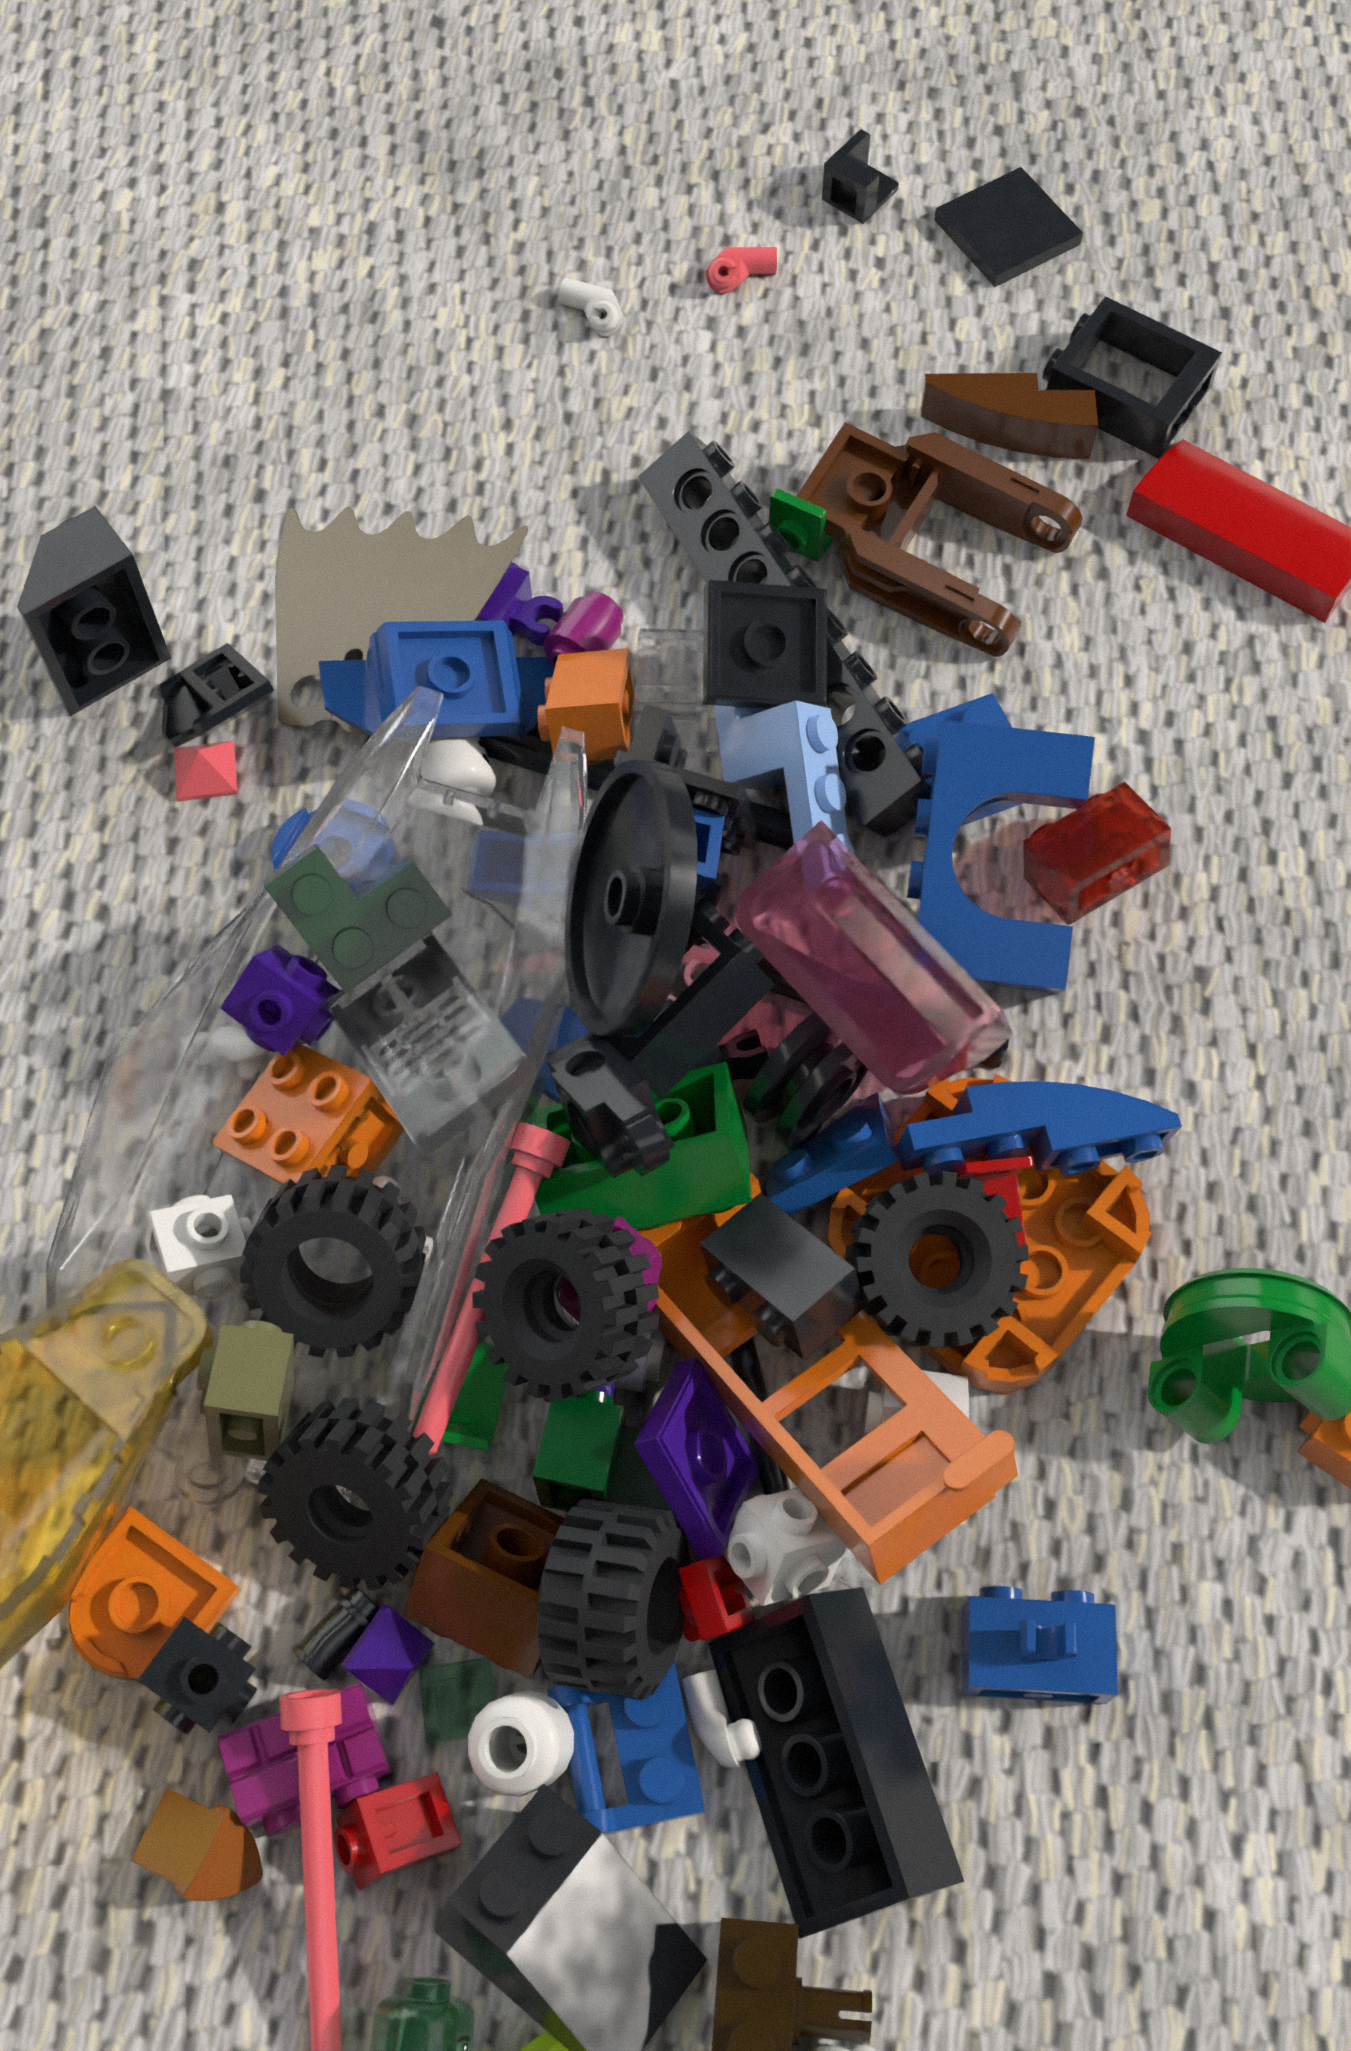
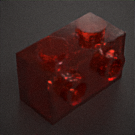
[1023,781,1171,926]

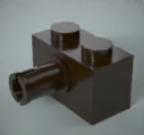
[711,1917,872,2051]

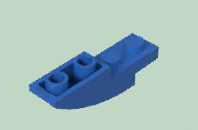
[896,1081,1182,1175]

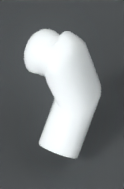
[558,277,624,336]
[681,1669,762,1768]

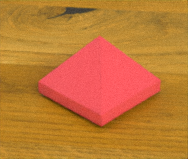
[174,741,238,802]

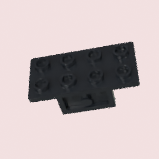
[613,704,759,856]

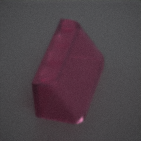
[736,820,1013,1095]

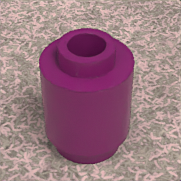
[543,591,624,670]

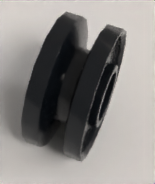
[743,1006,877,1150]

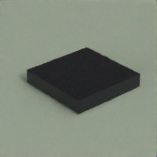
[934,167,1083,287]
[703,580,827,709]

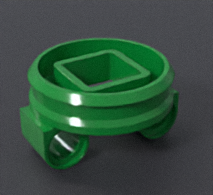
[1148,1268,1351,1444]

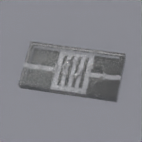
[329,931,539,1158]

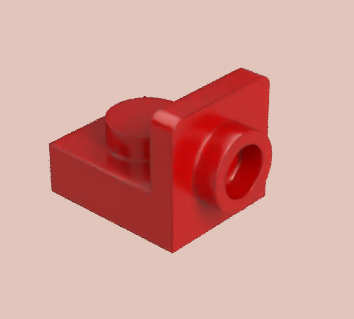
[678,1555,756,1642]
[334,1772,462,1890]

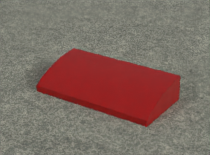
[1126,439,1351,623]

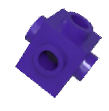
[220,944,341,1056]

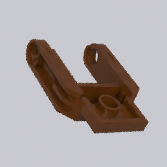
[796,422,1082,657]

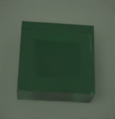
[418,1657,496,1745]

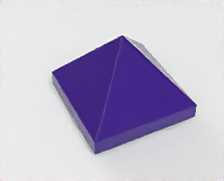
[340,1604,435,1705]

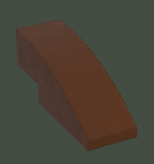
[920,373,1098,459]

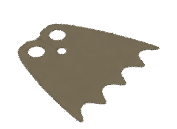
[275,507,528,735]

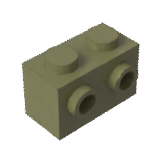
[197,1320,295,1461]

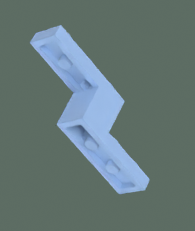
[702,608,855,893]

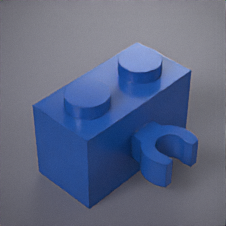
[962,1586,1118,1704]

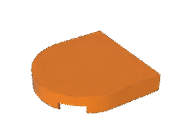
[68,1506,241,1681]

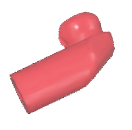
[706,247,777,293]

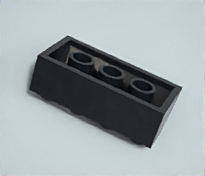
[708,1587,964,1939]

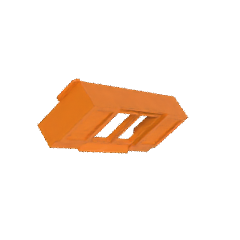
[637,1172,1018,1585]

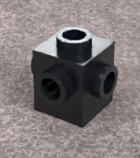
[137,1617,257,1735]

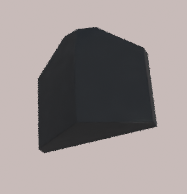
[160,643,274,747]

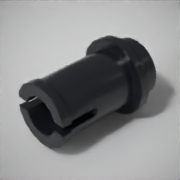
[292,1587,380,1681]

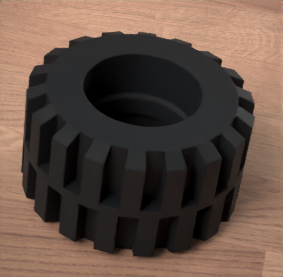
[240,1165,426,1358]
[537,1499,690,1700]

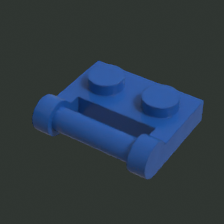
[547,1662,705,1836]

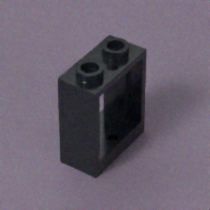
[1042,296,1222,459]
[563,897,775,1099]

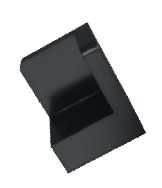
[822,129,899,224]

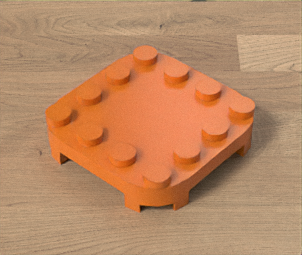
[826,1073,1152,1395]

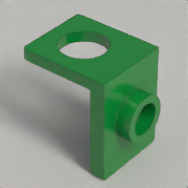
[769,488,834,562]
[440,1334,510,1451]

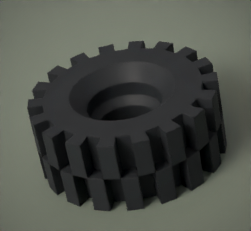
[845,1171,1029,1349]
[472,1208,660,1400]
[258,1398,453,1591]

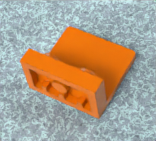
[213,1045,407,1185]

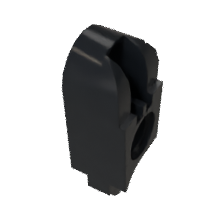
[544,1032,675,1178]

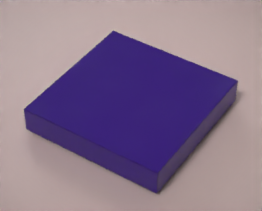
[634,1357,759,1561]

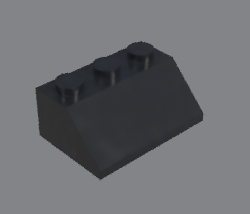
[17,506,171,717]

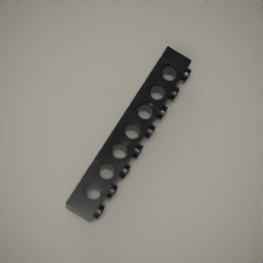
[638,431,933,837]

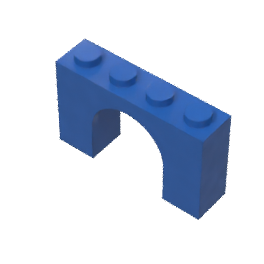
[899,720,1095,994]

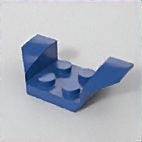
[318,620,554,743]

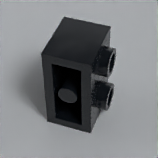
[700,1193,864,1360]

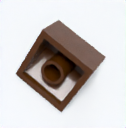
[402,1478,565,1679]

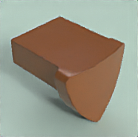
[131,1789,263,1901]

